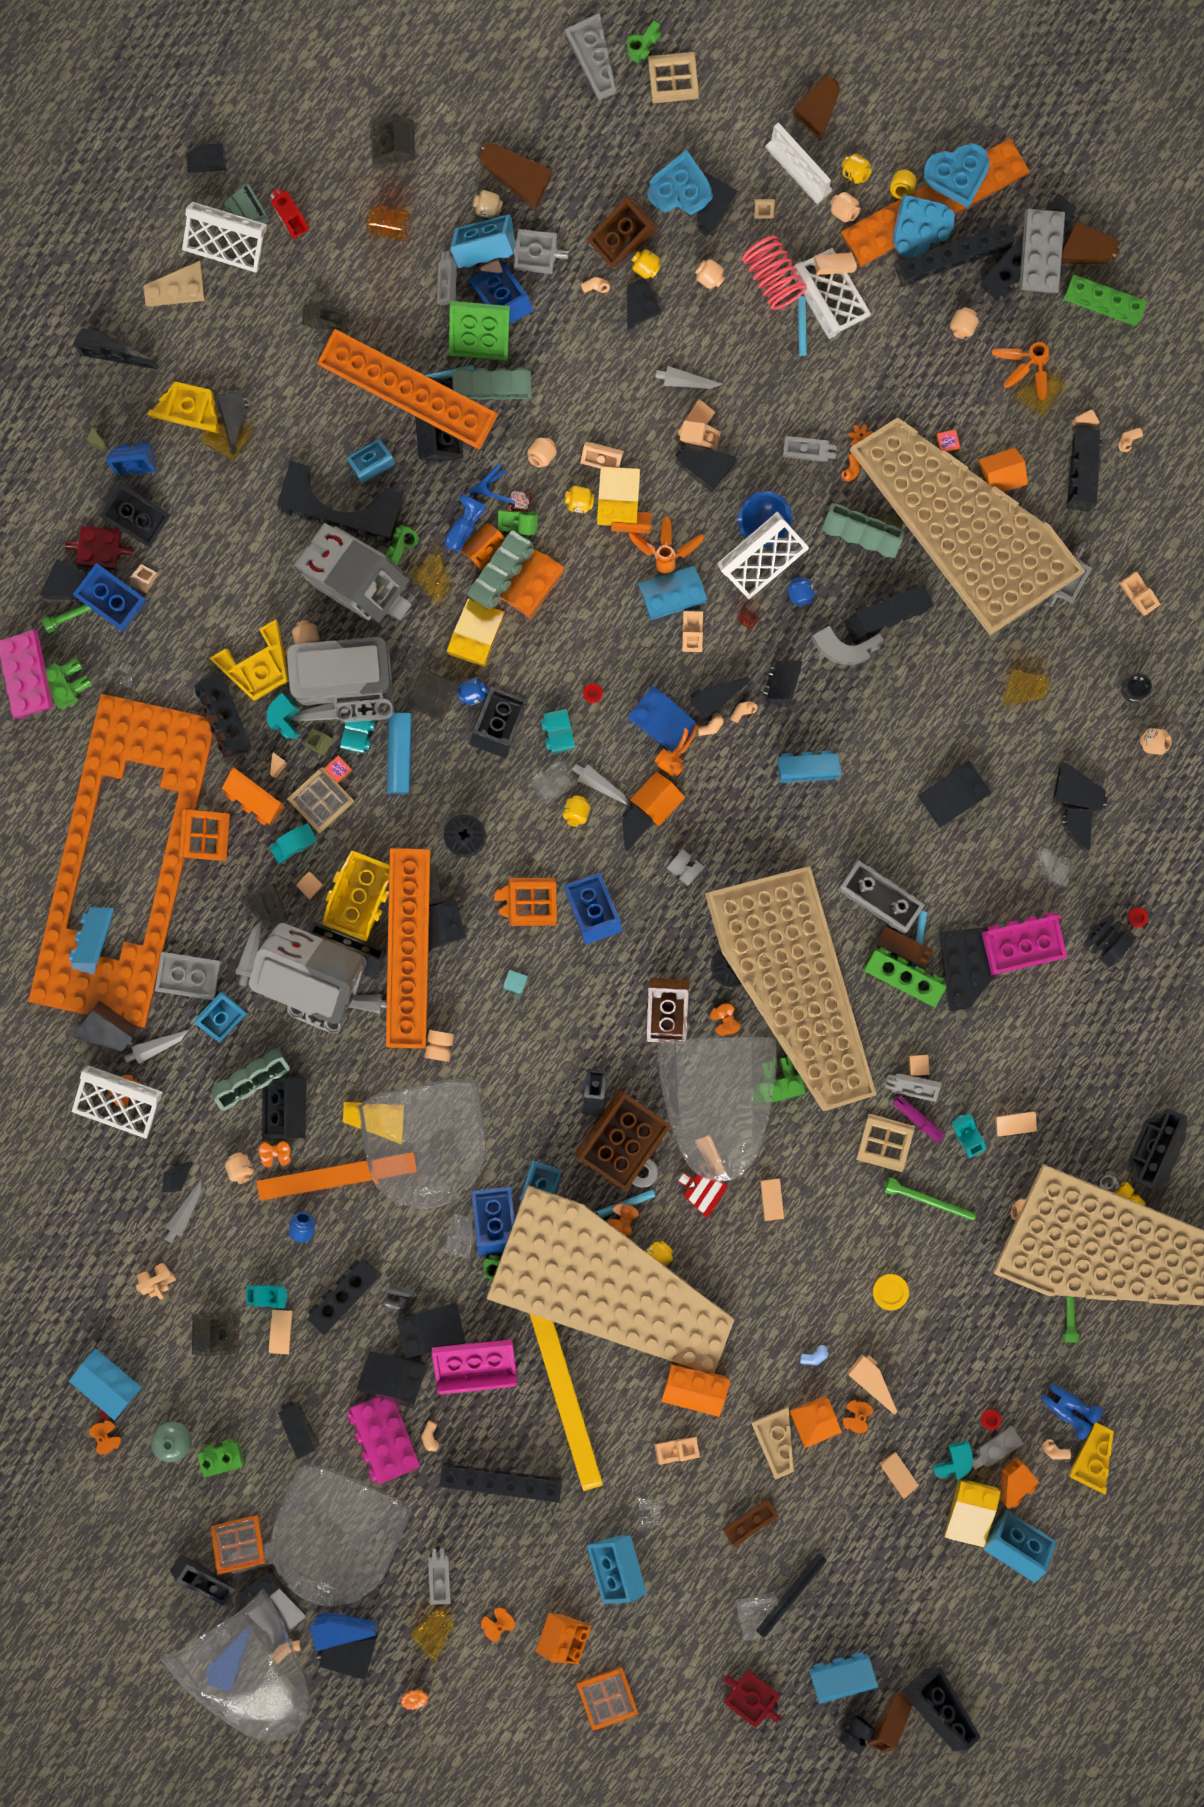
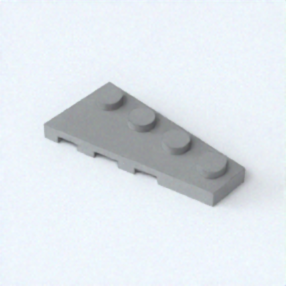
[565,13,616,101]

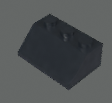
[262,1078,307,1139]

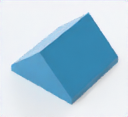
[346,438,395,484]
[193,992,247,1043]
[520,1161,562,1201]

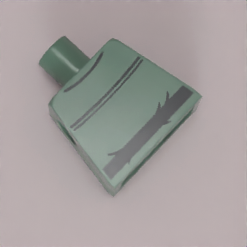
[224,184,269,229]

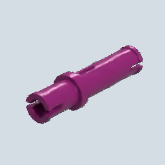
[892,1094,946,1144]

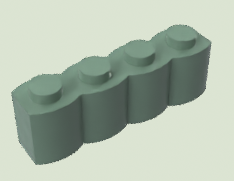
[452,368,532,400]
[822,503,905,558]
[467,530,534,610]
[211,1048,290,1111]

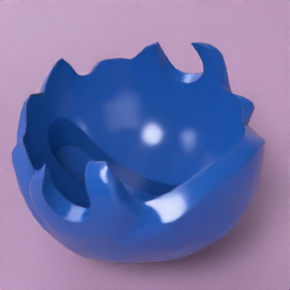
[737,491,793,547]

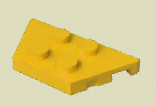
[147,382,219,433]

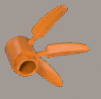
[991,342,1050,400]
[629,516,704,574]
[654,724,698,777]

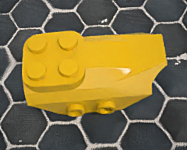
[322,850,390,942]

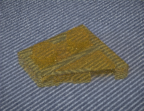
[1013,374,1066,418]
[200,424,254,462]
[410,550,452,605]
[1002,669,1051,707]
[410,1607,454,1663]

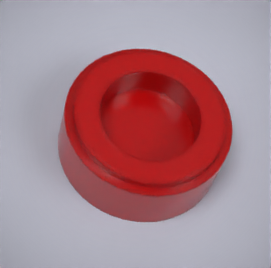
[583,683,603,704]
[1127,908,1148,928]
[980,1409,1001,1430]

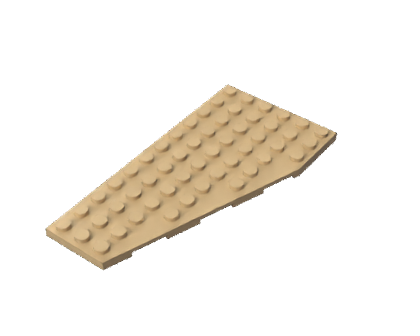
[850,418,1085,636]
[705,866,877,1111]
[993,1164,1204,1305]
[487,1185,734,1374]

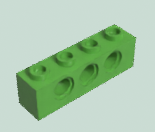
[1063,275,1147,326]
[864,947,946,1007]

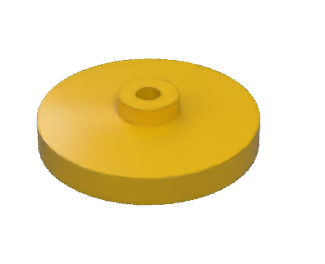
[872,1274,909,1310]

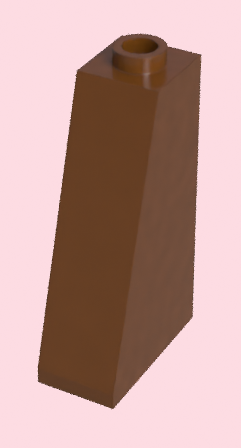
[478,141,552,211]

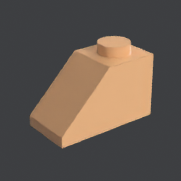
[680,421,721,451]

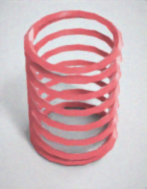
[742,235,807,310]

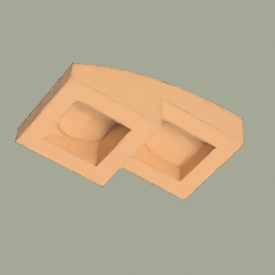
[1119,572,1161,616]
[682,610,703,652]
[269,1310,293,1354]
[654,1437,700,1465]

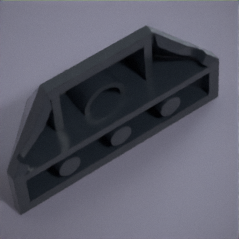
[1129,1109,1187,1190]

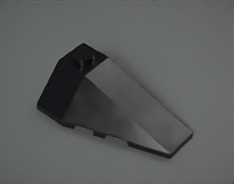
[73,327,158,370]

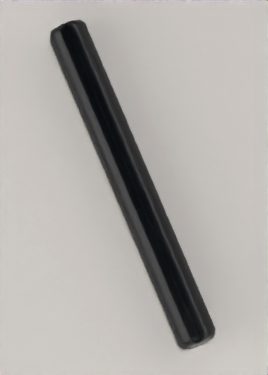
[756,1553,827,1638]

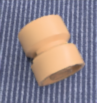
[424,1030,455,1062]

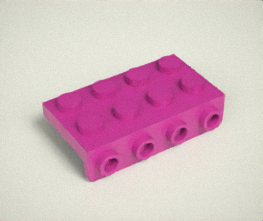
[0,630,54,719]
[982,912,1067,975]
[432,1339,517,1394]
[347,1397,420,1485]

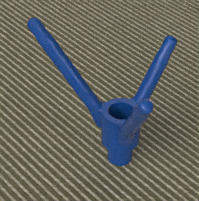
[469,463,516,504]

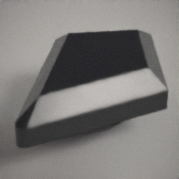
[162,1161,192,1193]

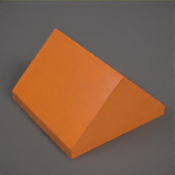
[978,448,1028,492]
[630,771,685,826]

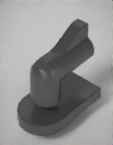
[384,1282,415,1312]

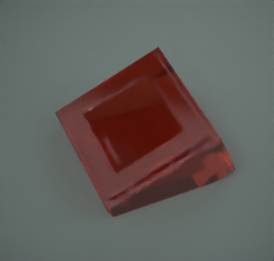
[508,491,531,512]
[736,608,760,631]

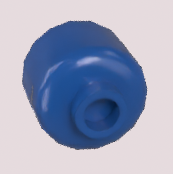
[787,576,815,606]
[457,677,488,706]
[288,1212,316,1242]

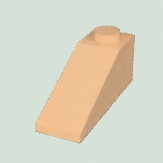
[847,1355,897,1415]

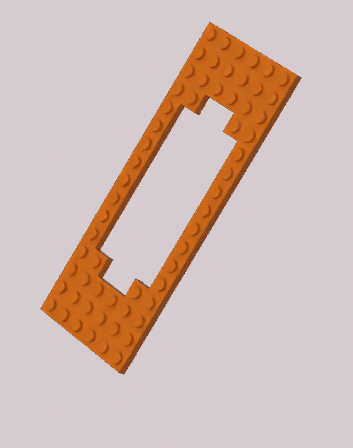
[28,694,214,1028]

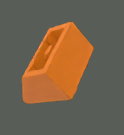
[1000,1457,1039,1509]
[535,1613,592,1664]

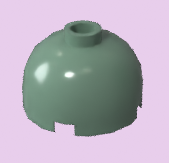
[151,1421,192,1463]

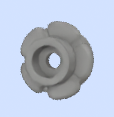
[1100,1175,1119,1193]

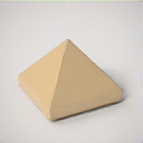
[754,199,775,218]

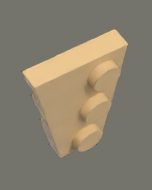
[144,261,205,307]
[751,1407,794,1480]

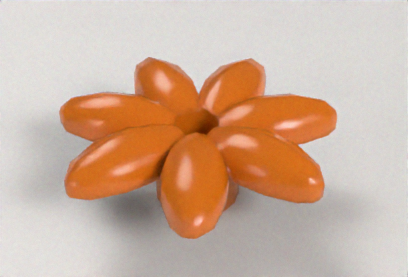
[848,424,873,446]

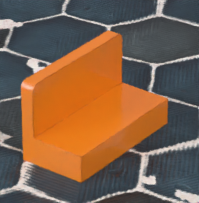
[611,512,652,534]
[461,523,505,570]

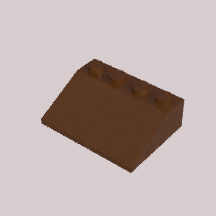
[574,1089,671,1191]

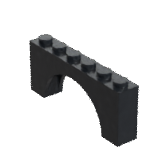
[277,461,405,543]

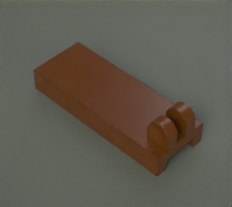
[876,926,933,968]
[722,1499,779,1547]

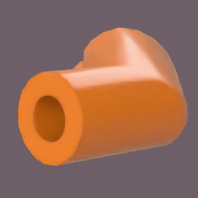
[841,454,860,482]

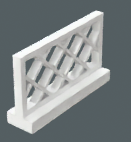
[766,122,832,204]
[182,202,267,273]
[790,248,871,339]
[717,511,809,599]
[72,1065,163,1138]

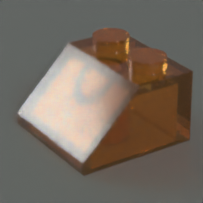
[365,205,411,242]

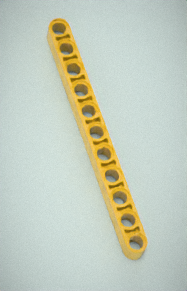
[529,1313,603,1491]

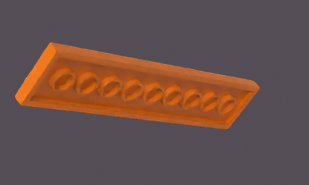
[841,139,1030,267]
[317,329,498,450]
[386,848,431,1048]

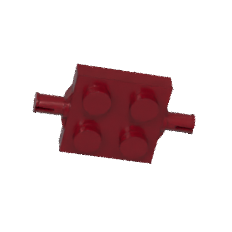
[65,526,133,570]
[722,1669,782,1728]

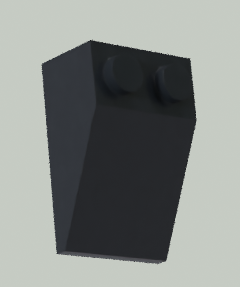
[95,481,170,548]
[763,660,803,708]
[469,686,528,758]
[918,760,992,828]
[428,899,467,950]
[396,1303,466,1358]
[356,1351,427,1409]
[235,1568,307,1642]

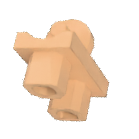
[136,1263,176,1300]

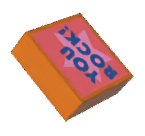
[936,429,960,452]
[324,755,352,783]

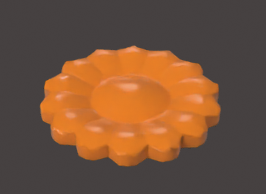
[400,1689,429,1710]

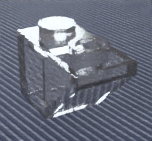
[1034,848,1075,888]
[443,1213,473,1259]

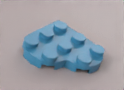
[923,143,990,208]
[647,150,713,215]
[892,195,954,258]

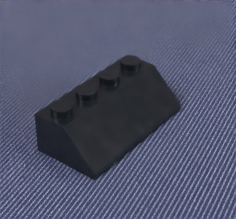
[415,377,464,462]

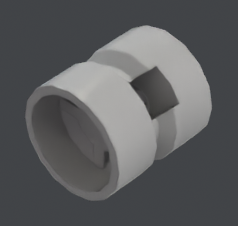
[667,849,704,886]

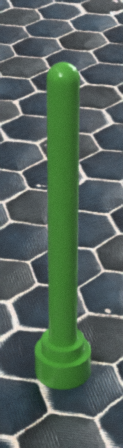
[41,585,132,633]
[884,1177,976,1220]
[1063,1296,1079,1342]

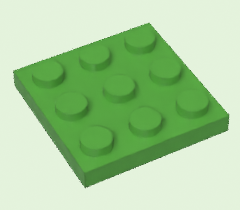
[449,301,510,361]

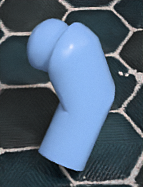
[800,1345,829,1365]

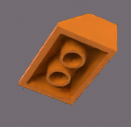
[499,550,565,619]
[222,767,286,826]
[661,1362,730,1417]

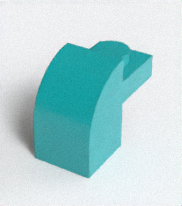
[267,693,301,740]
[269,824,318,864]
[951,1113,986,1159]
[246,1284,288,1308]
[931,1441,973,1480]

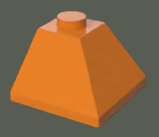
[789,1395,842,1448]

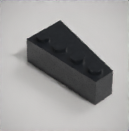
[1066,428,1102,511]
[844,584,934,643]
[901,1666,981,1751]

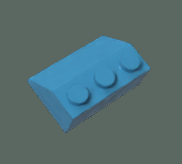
[450,214,516,268]
[638,566,707,621]
[777,751,841,783]
[68,907,114,974]
[69,1348,142,1421]
[984,1509,1057,1583]
[587,1535,647,1604]
[809,1652,878,1704]

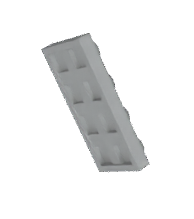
[1019,209,1065,293]

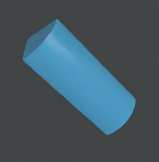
[386,713,412,794]

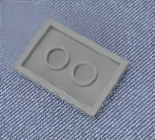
[155,952,221,1000]

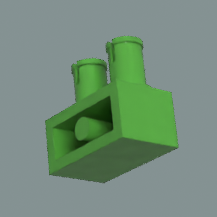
[45,657,93,710]
[760,1057,806,1104]
[197,1439,245,1478]

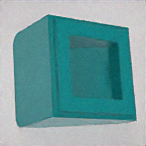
[503,970,528,995]

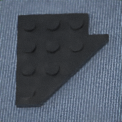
[939,927,996,1011]

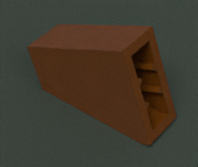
[793,75,841,141]
[1061,222,1120,264]
[867,1693,913,1753]

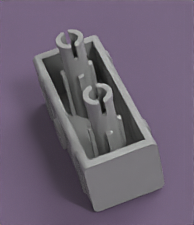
[838,860,925,934]

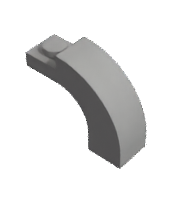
[811,626,883,665]

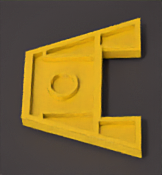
[209,619,289,701]

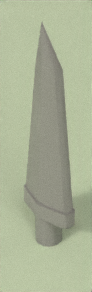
[655,366,722,389]
[291,703,349,721]
[572,764,630,807]
[235,920,262,987]
[349,994,387,1014]
[124,1030,189,1064]
[165,1180,201,1243]

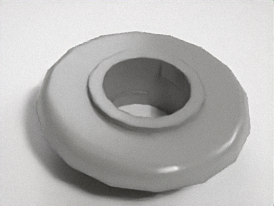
[632,1158,658,1188]

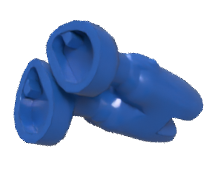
[444,493,487,551]
[1041,1384,1103,1440]

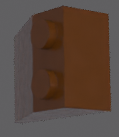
[587,197,659,268]
[647,978,690,1044]

